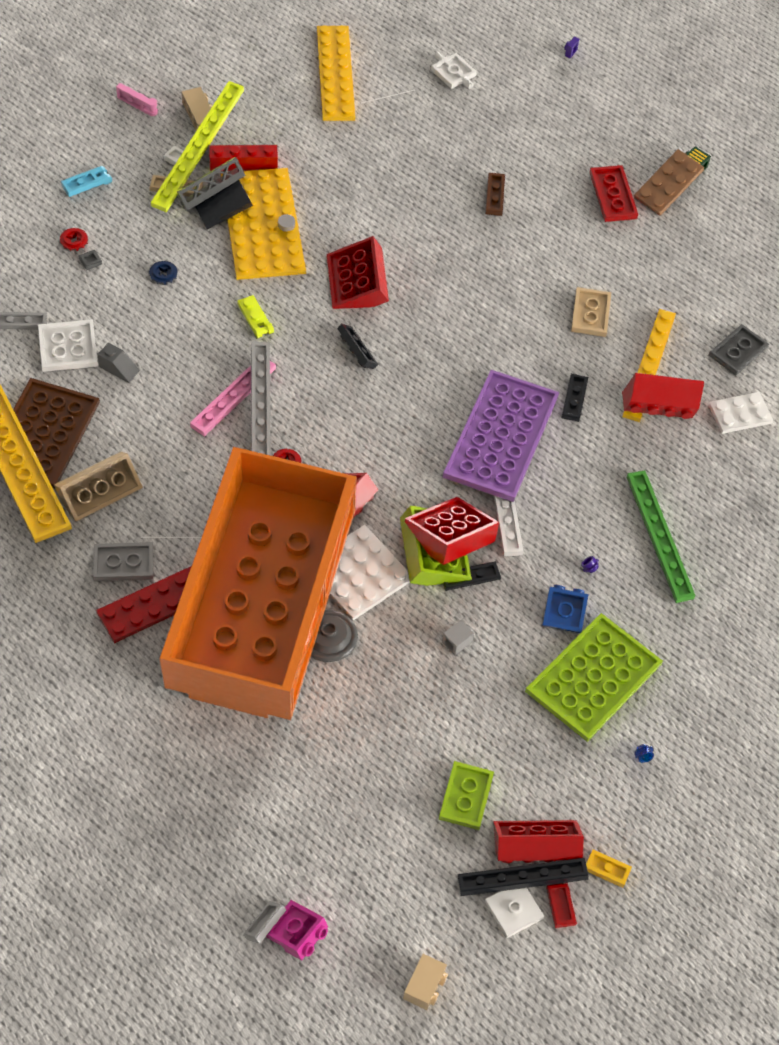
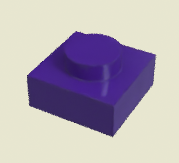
[564,36,580,58]

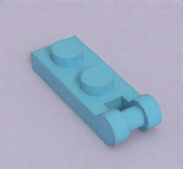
[61,166,112,197]

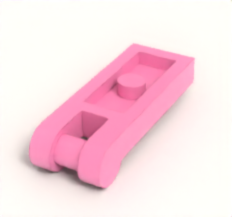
[116,83,158,116]

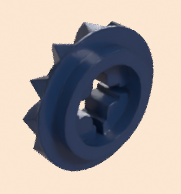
[149,261,178,285]

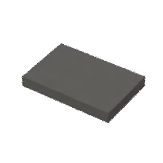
[708,324,769,376]

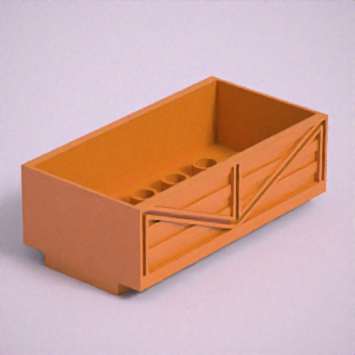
[159,446,357,720]

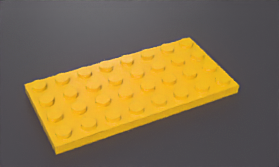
[220,168,306,280]

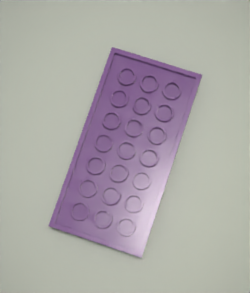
[442,370,559,502]

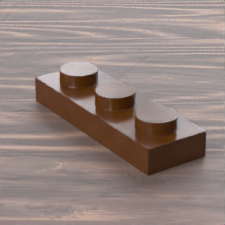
[485,172,505,216]

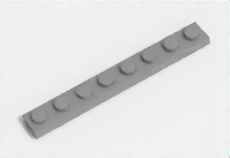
[251,341,270,455]

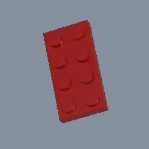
[589,165,639,222]

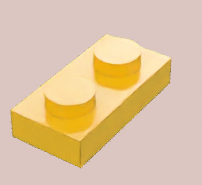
[586,849,632,888]

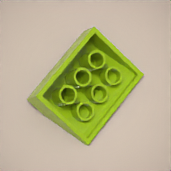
[400,506,472,586]

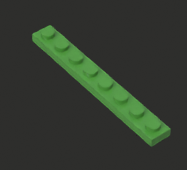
[626,470,696,603]

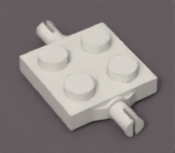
[431,52,477,89]

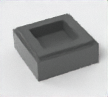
[78,250,102,271]

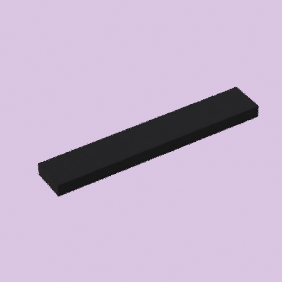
[458,858,589,896]

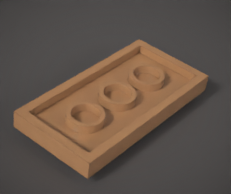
[634,149,704,216]

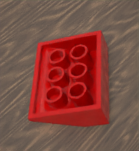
[327,236,389,309]
[404,497,499,565]

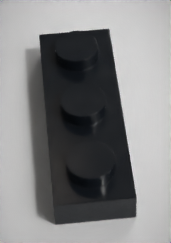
[337,323,378,369]

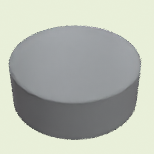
[278,214,295,231]

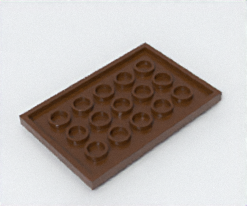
[13,378,100,489]

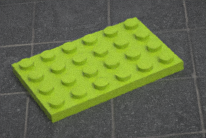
[525,613,663,742]

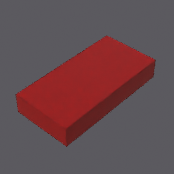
[546,883,577,928]

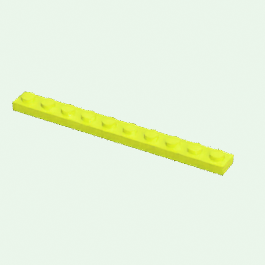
[151,81,244,213]

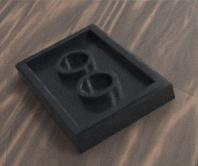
[195,180,253,230]

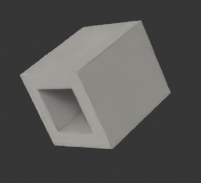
[442,620,474,655]

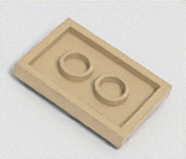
[571,287,611,337]

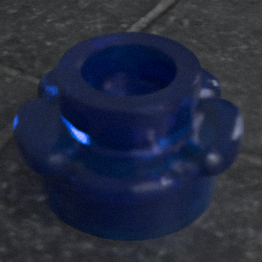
[634,744,654,763]

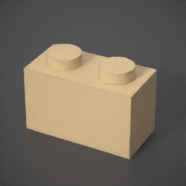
[403,954,448,1010]

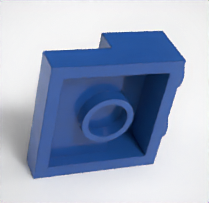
[542,585,589,633]

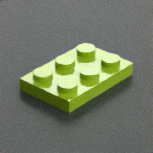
[439,761,494,830]

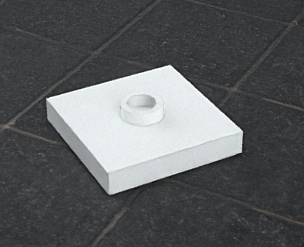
[485,888,544,938]

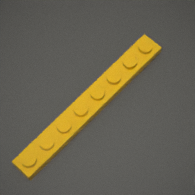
[622,308,676,422]

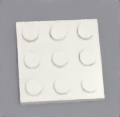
[38,319,98,372]

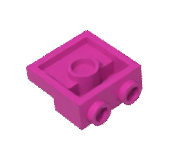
[266,900,328,961]

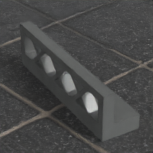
[177,157,246,210]

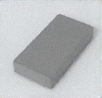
[243,901,286,944]

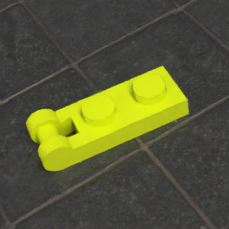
[237,295,274,338]

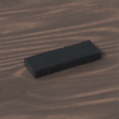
[561,373,589,422]
[443,561,501,591]

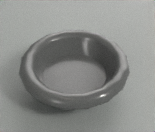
[311,609,358,662]

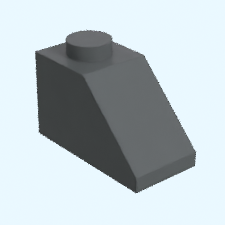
[97,342,140,383]

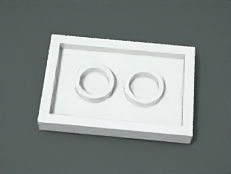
[708,392,773,434]

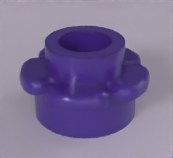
[581,556,599,573]

